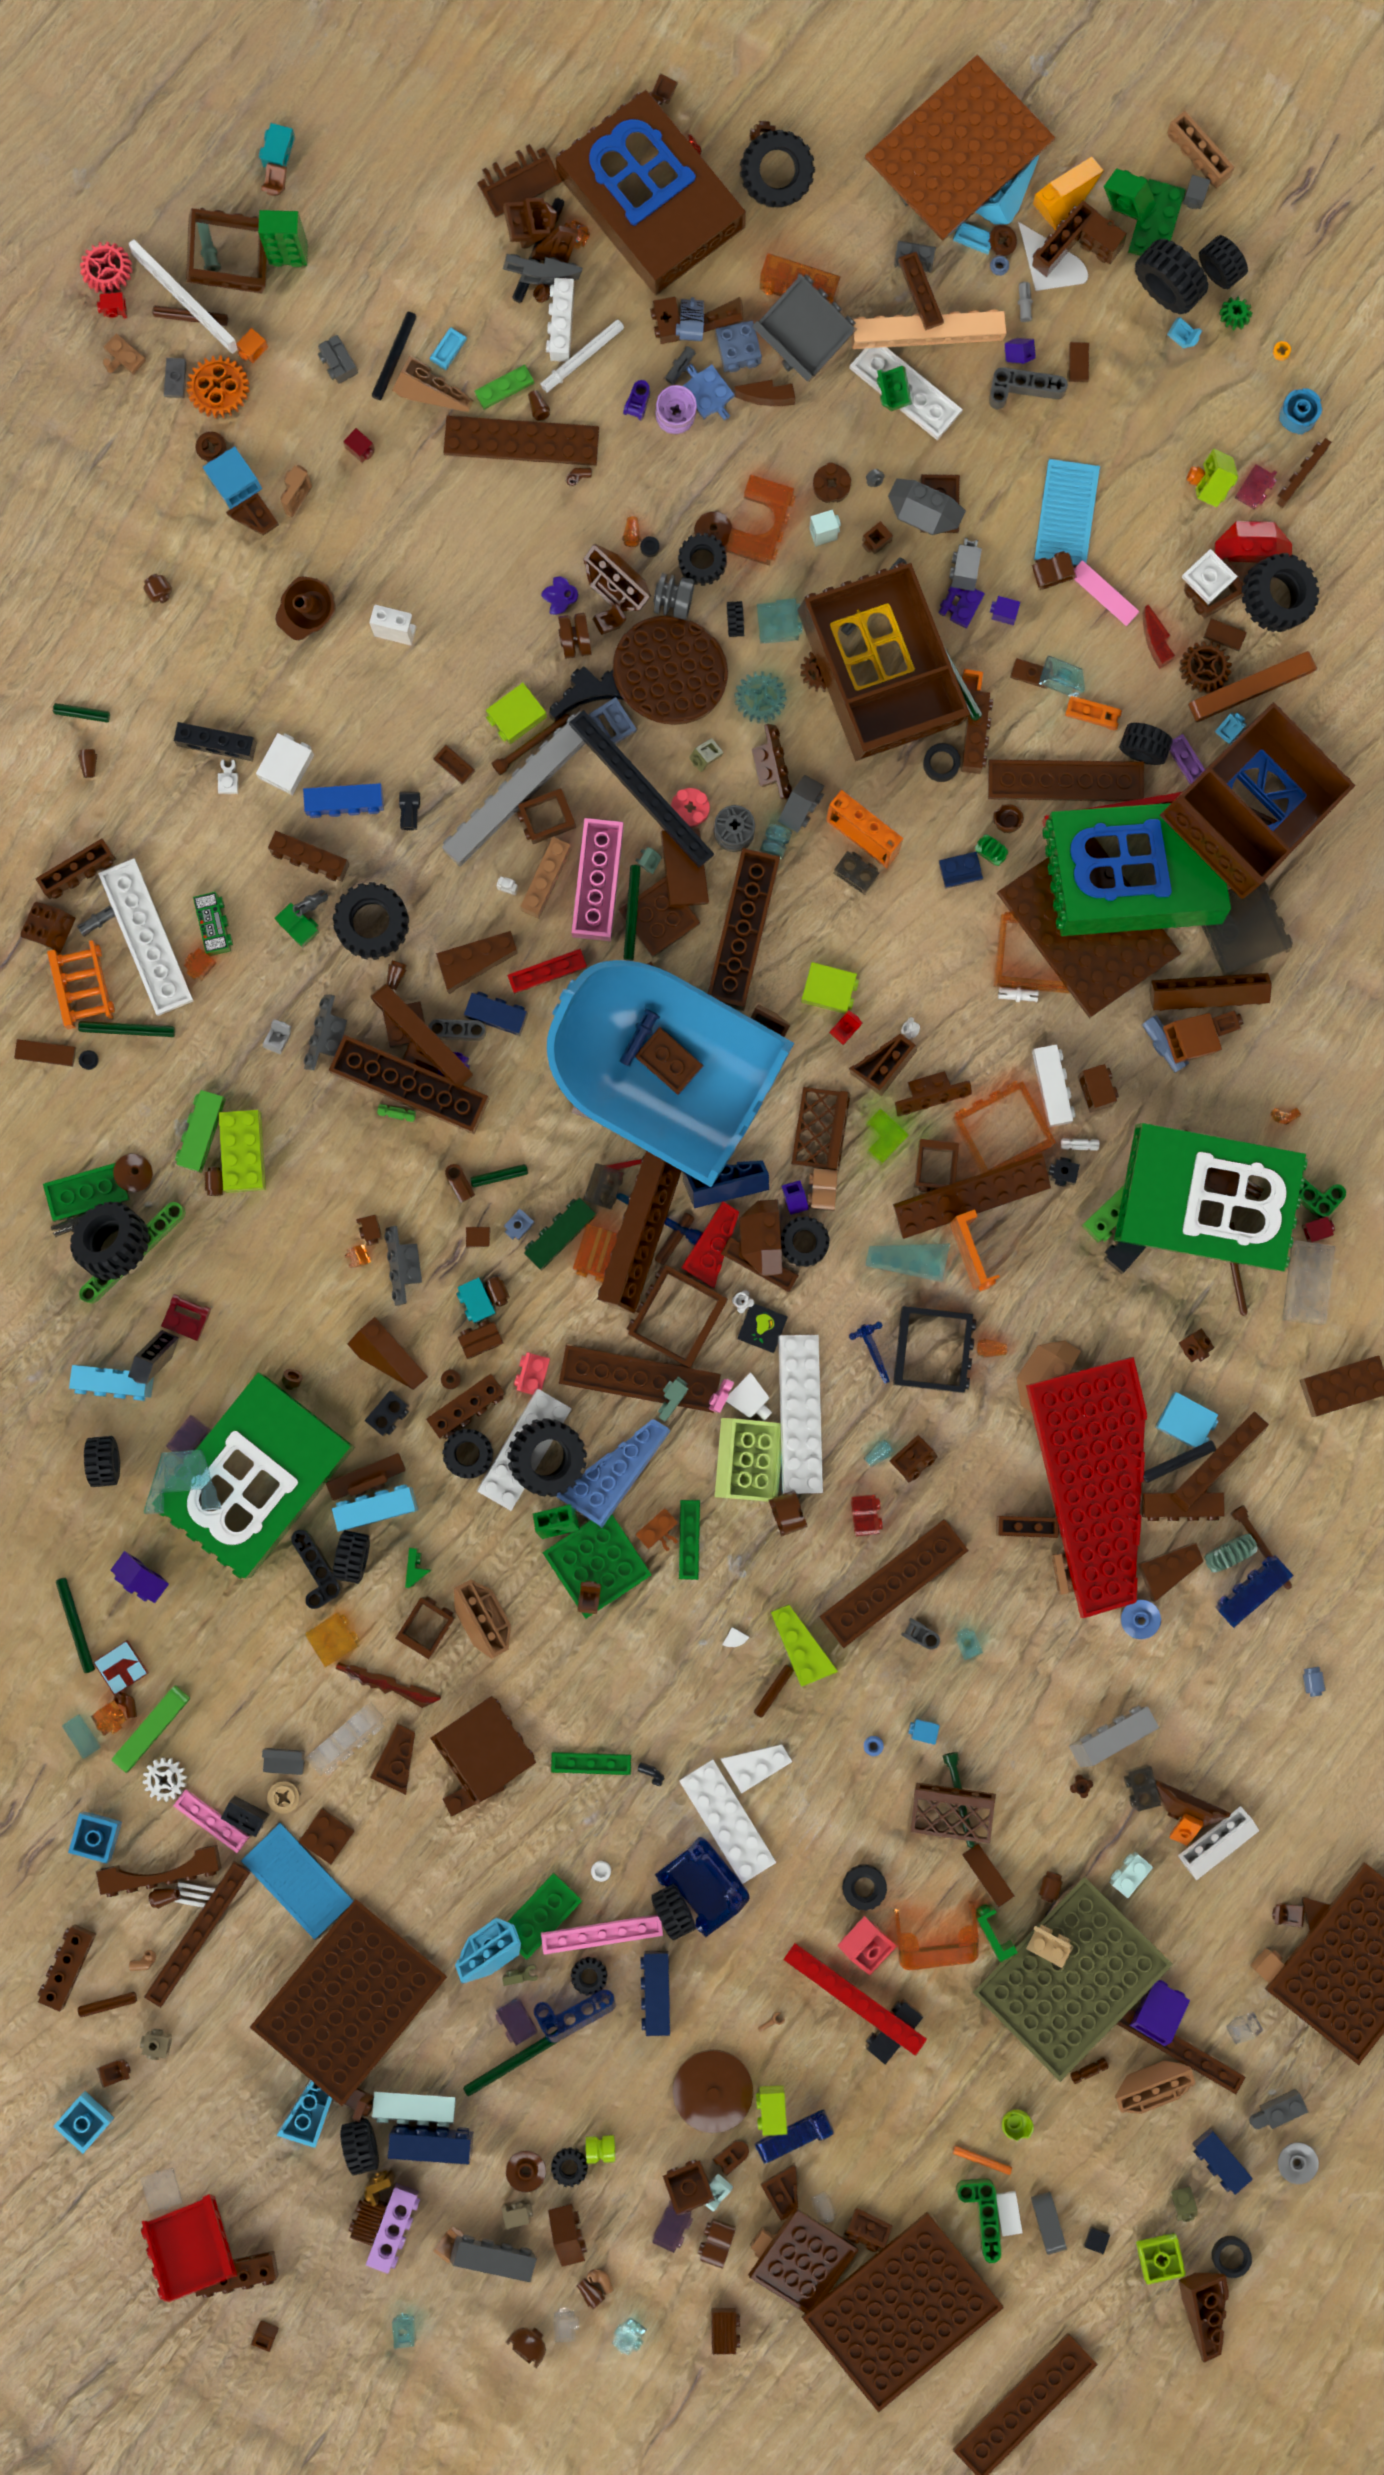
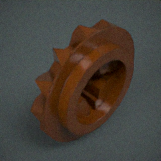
[988,225,1017,257]
[195,432,227,462]

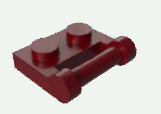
[161,1294,211,1341]

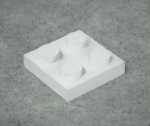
[1182,549,1238,605]

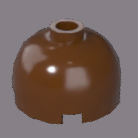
[505,2327,546,2369]

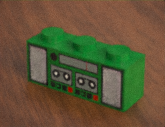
[193,892,233,957]

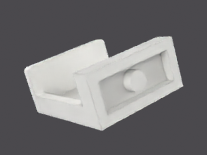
[369,605,416,646]

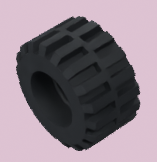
[1199,235,1248,290]
[678,533,727,586]
[1119,723,1173,765]
[781,1216,830,1267]
[442,1429,494,1479]
[84,1436,120,1487]
[333,1530,370,1584]
[651,1884,696,1940]
[340,2118,379,2176]

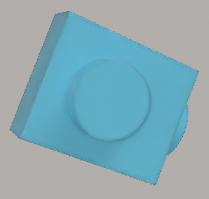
[1167,317,1202,348]

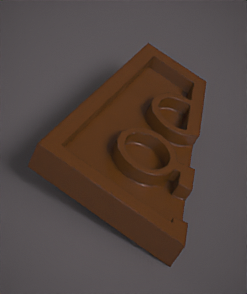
[370,1723,415,1795]

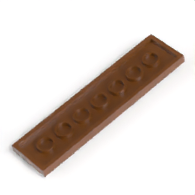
[443,416,599,466]
[988,759,1144,801]
[893,1153,1051,1239]
[559,1345,721,1413]
[819,1519,969,1648]
[953,2333,1098,2475]

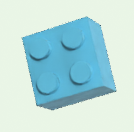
[53,2091,114,2153]

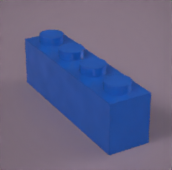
[303,783,384,818]

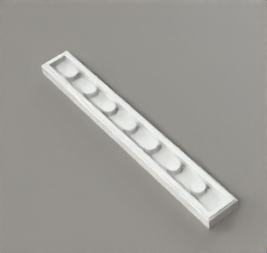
[129,239,238,353]

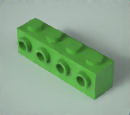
[175,1090,226,1173]
[1082,1185,1124,1242]

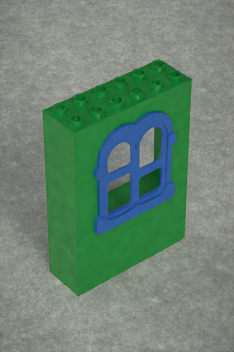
[1042,803,1231,936]

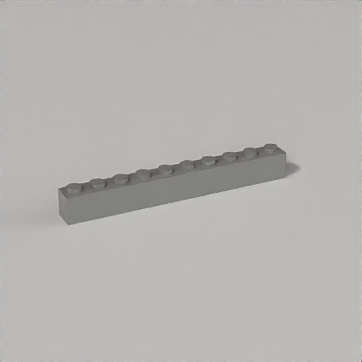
[442,712,586,867]

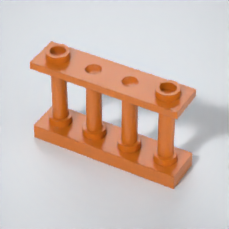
[47,940,115,1029]

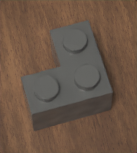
[778,775,824,833]

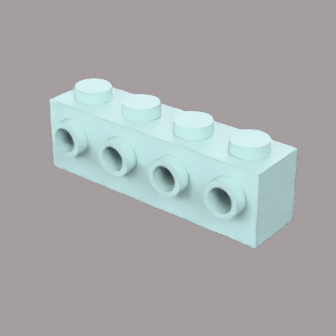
[372,2092,456,2127]

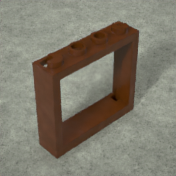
[186,207,267,294]
[627,1265,728,1368]

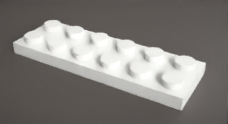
[849,347,963,440]
[476,1388,572,1511]
[679,1759,776,1884]

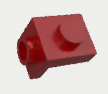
[829,1011,863,1045]

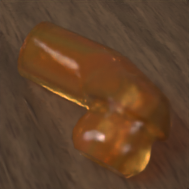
[1271,1108,1301,1125]

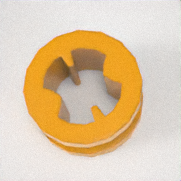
[1273,341,1291,361]

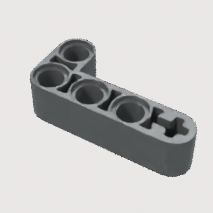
[989,367,1068,409]

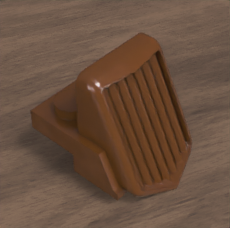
[503,198,557,249]

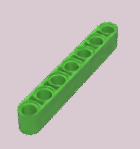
[79,1202,186,1304]

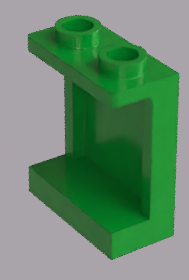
[974,1904,1018,1962]

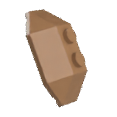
[1016,1340,1081,1413]
[454,1579,511,1659]
[1115,2060,1196,2114]

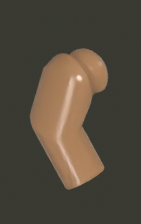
[129,1950,156,1971]
[587,2269,614,2295]

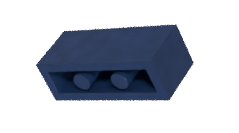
[464,992,528,1036]
[1192,2128,1253,2195]

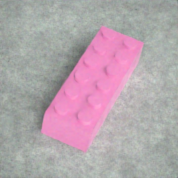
[572,818,624,942]

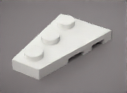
[720,1744,792,1794]

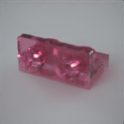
[1235,464,1277,510]

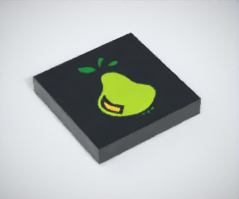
[737,1304,788,1354]

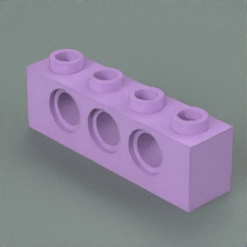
[366,2183,420,2274]

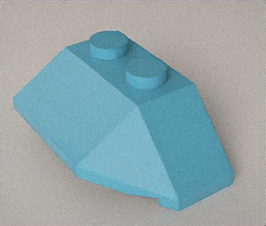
[455,1918,521,1983]

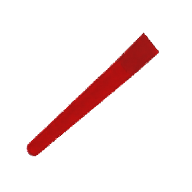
[598,1159,642,1175]

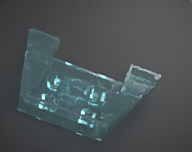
[144,1450,221,1514]

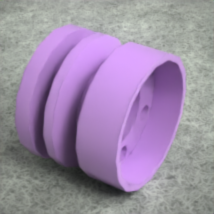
[655,385,697,434]

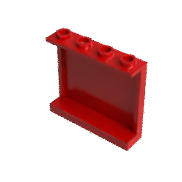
[141,2194,238,2303]

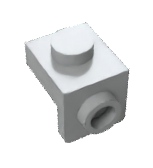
[263,1019,291,1055]

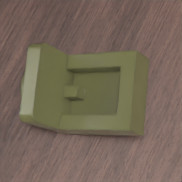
[1171,2187,1198,2222]

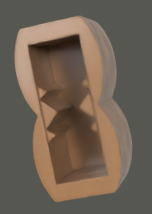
[808,1169,838,1211]

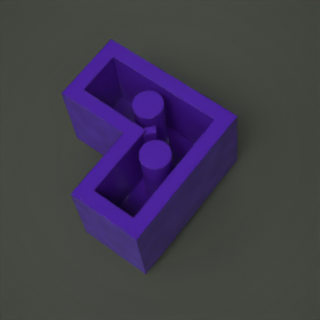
[110,1551,169,1603]

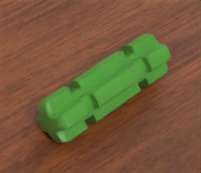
[377,1104,416,1122]

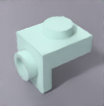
[705,2174,733,2211]

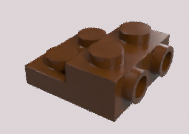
[663,2160,715,2216]

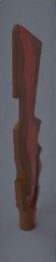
[336,1662,441,1708]

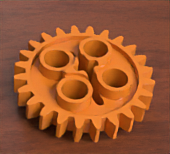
[187,355,250,419]

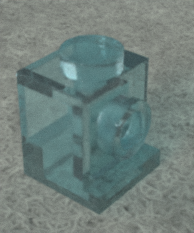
[954,1628,983,1660]
[392,2314,416,2349]

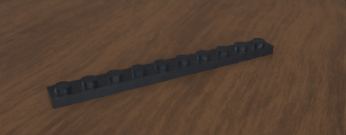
[569,710,714,868]

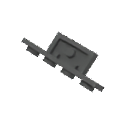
[304,994,347,1070]
[384,1226,422,1306]

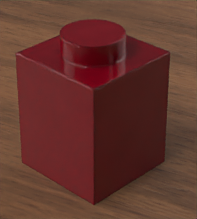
[343,428,375,463]
[1302,1217,1335,1244]

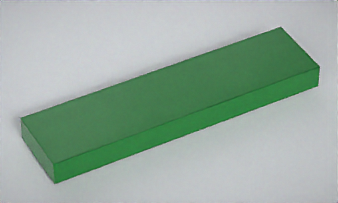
[679,1500,700,1580]
[551,1752,632,1775]

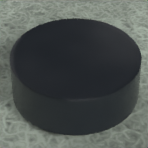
[640,536,660,557]

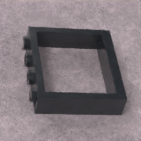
[893,1306,976,1393]

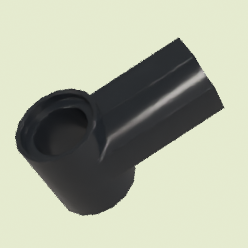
[399,791,420,831]

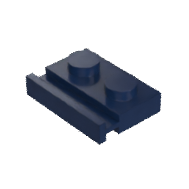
[938,852,983,889]

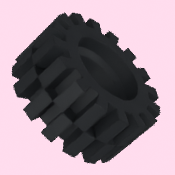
[727,601,744,637]
[571,1957,608,1996]
[551,2147,588,2188]

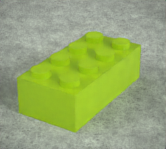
[219,1110,266,1193]

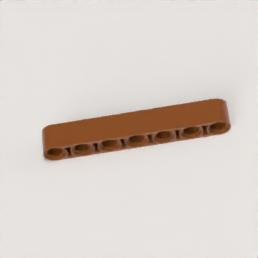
[1188,651,1317,722]

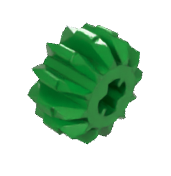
[1219,296,1253,331]
[975,834,1008,866]

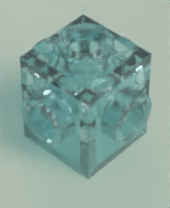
[612,2317,647,2356]

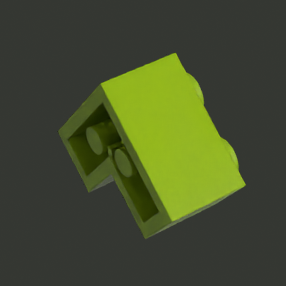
[1195,448,1238,507]
[756,2085,787,2136]

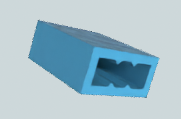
[203,447,262,509]

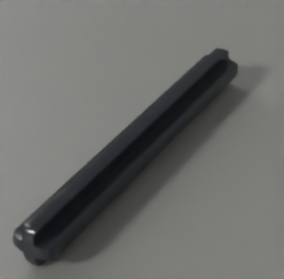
[372,311,416,401]

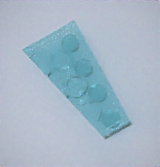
[865,1243,950,1282]

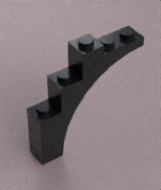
[549,666,624,722]

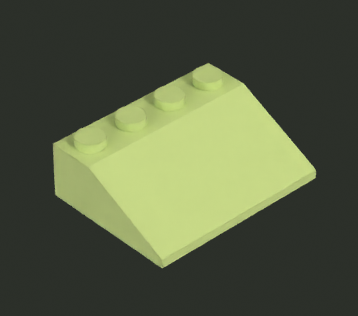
[715,1418,781,1502]

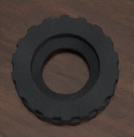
[842,1864,887,1911]

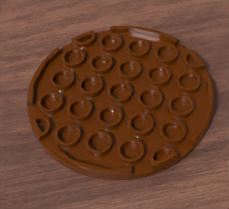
[612,616,728,725]

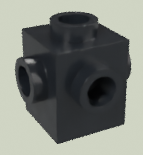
[1048,1157,1080,1187]

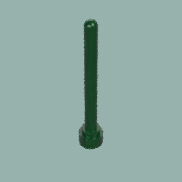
[942,1752,975,1848]

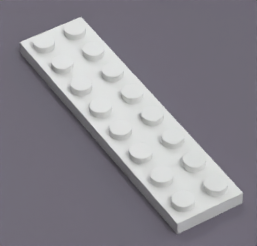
[98,859,194,1016]
[778,1335,823,1494]

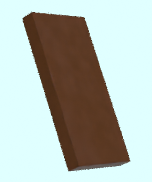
[661,828,709,907]

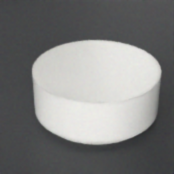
[591,1861,611,1882]

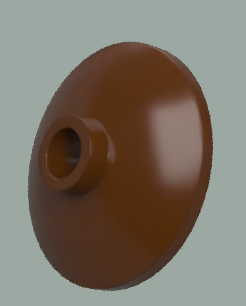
[694,512,733,546]
[113,1154,153,1192]
[506,2151,546,2192]

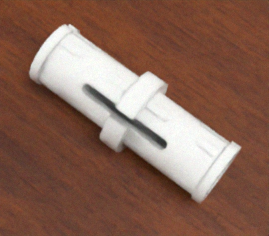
[998,987,1038,1002]

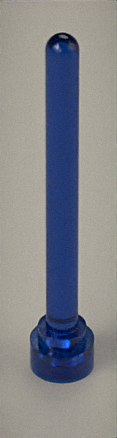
[616,1193,702,1245]

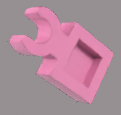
[709,1379,734,1413]

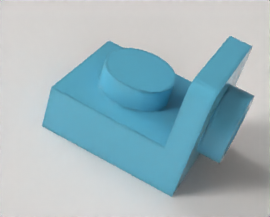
[1215,712,1247,744]

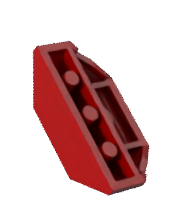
[1215,521,1292,563]

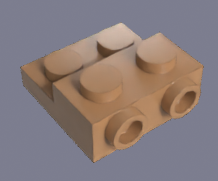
[280,465,312,518]

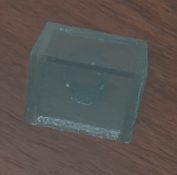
[1039,655,1085,696]

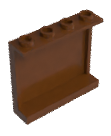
[430,1696,536,1805]

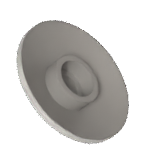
[1278,2142,1319,2184]

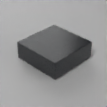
[1084,2226,1110,2254]

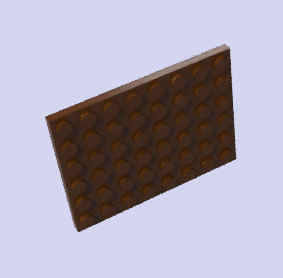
[997,837,1181,1019]
[1265,1862,1384,2066]
[249,1899,447,2106]
[802,2212,1004,2413]

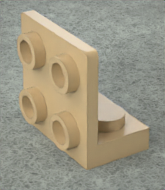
[1026,1924,1074,1968]

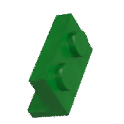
[876,366,912,411]

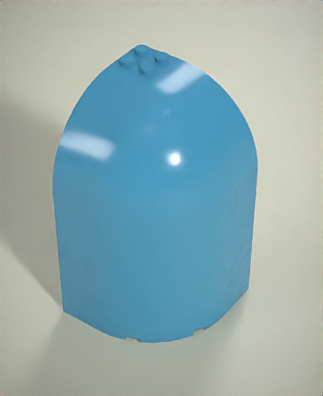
[547,960,794,1187]

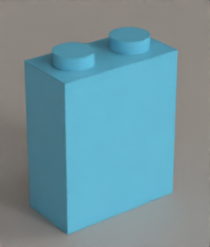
[1155,1392,1219,1448]

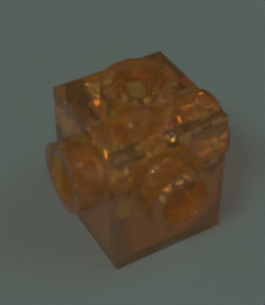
[90,1700,127,1736]

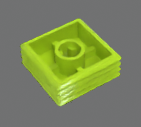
[1136,2233,1186,2285]

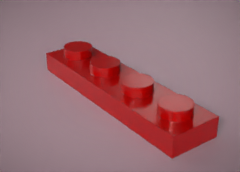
[507,949,587,994]

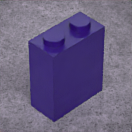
[1130,1980,1190,2046]

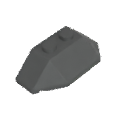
[888,478,966,536]

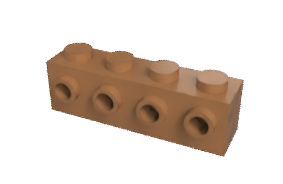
[1167,111,1235,189]

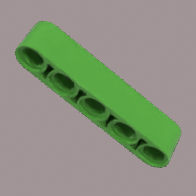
[111,1685,190,1773]

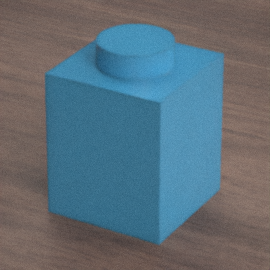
[908,1718,940,1745]

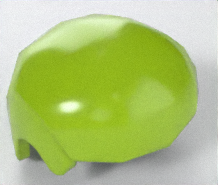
[1001,2109,1034,2141]

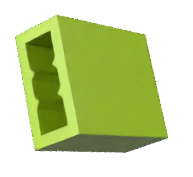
[486,683,547,745]
[801,962,859,1014]

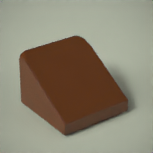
[251,2321,279,2352]

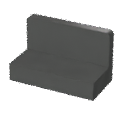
[262,1748,305,1775]

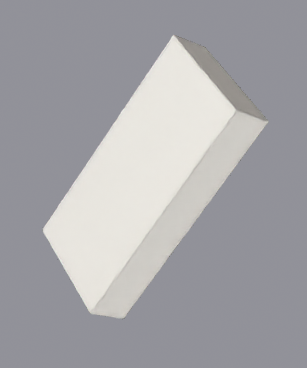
[996,2191,1023,2236]

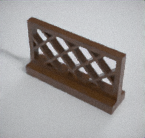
[791,1087,851,1172]
[911,1783,996,1844]

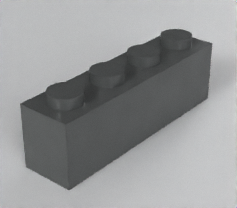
[450,2235,537,2282]

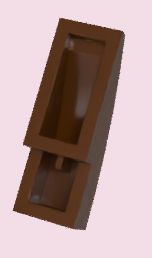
[734,380,795,406]
[962,1843,1015,1908]

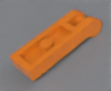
[1065,696,1122,730]

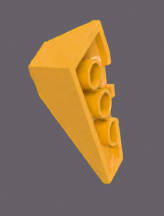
[1033,156,1104,231]

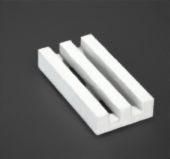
[174,1881,215,1907]

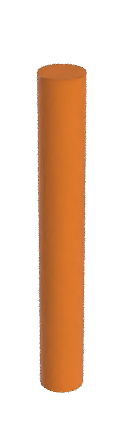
[953,2146,1012,2175]

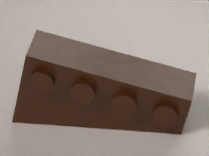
[436,931,518,994]

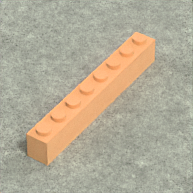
[851,309,1006,349]

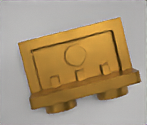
[364,2169,395,2206]

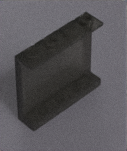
[1201,881,1293,976]

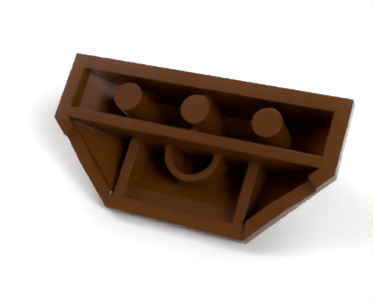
[583,544,651,611]
[739,1199,782,1276]
[1153,1779,1231,1827]

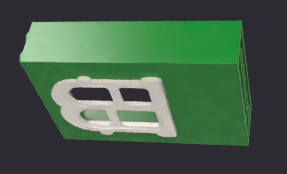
[1114,1123,1308,1271]
[152,1372,355,1579]

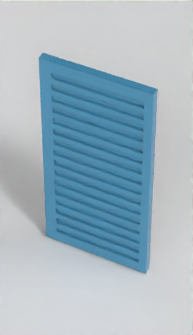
[241,1823,354,1940]

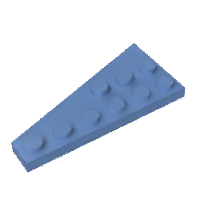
[555,1419,670,1527]

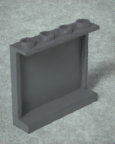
[752,273,857,382]

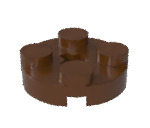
[813,462,851,503]

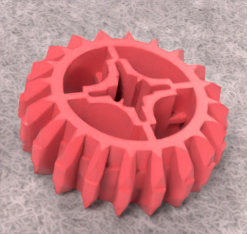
[80,241,132,294]

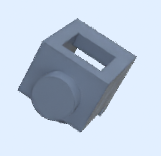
[504,1209,535,1240]

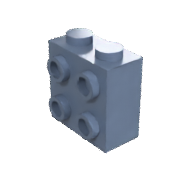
[715,320,762,373]

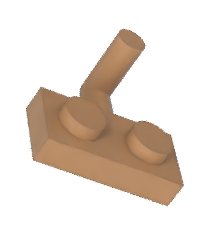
[103,334,146,374]

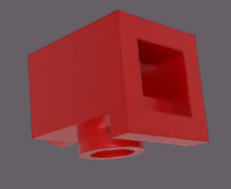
[97,292,127,318]

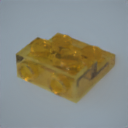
[305,1612,360,1667]

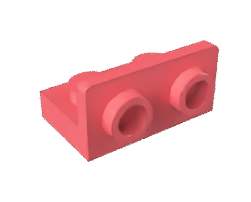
[514,1352,550,1395]

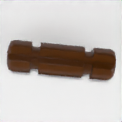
[1070,2058,1109,2084]

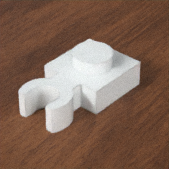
[218,760,239,794]
[496,877,518,896]

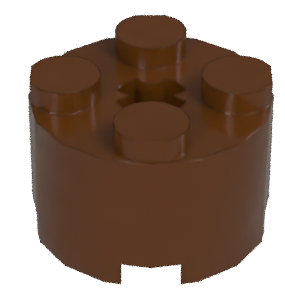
[768,1490,808,1536]

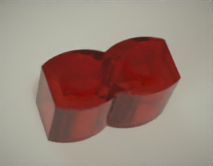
[851,1494,883,1537]

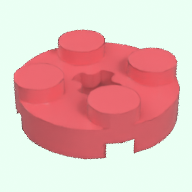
[671,788,710,828]

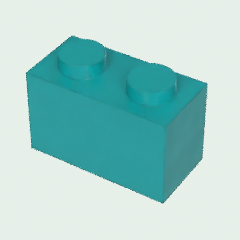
[259,123,295,167]
[456,1277,496,1324]

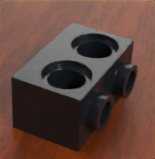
[364,1390,410,1436]

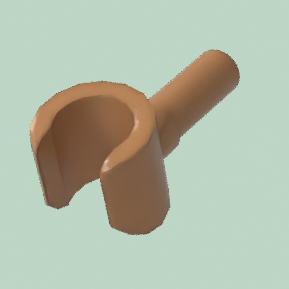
[758,2012,785,2032]

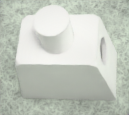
[726,1373,772,1421]

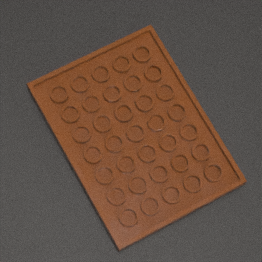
[865,55,1055,241]

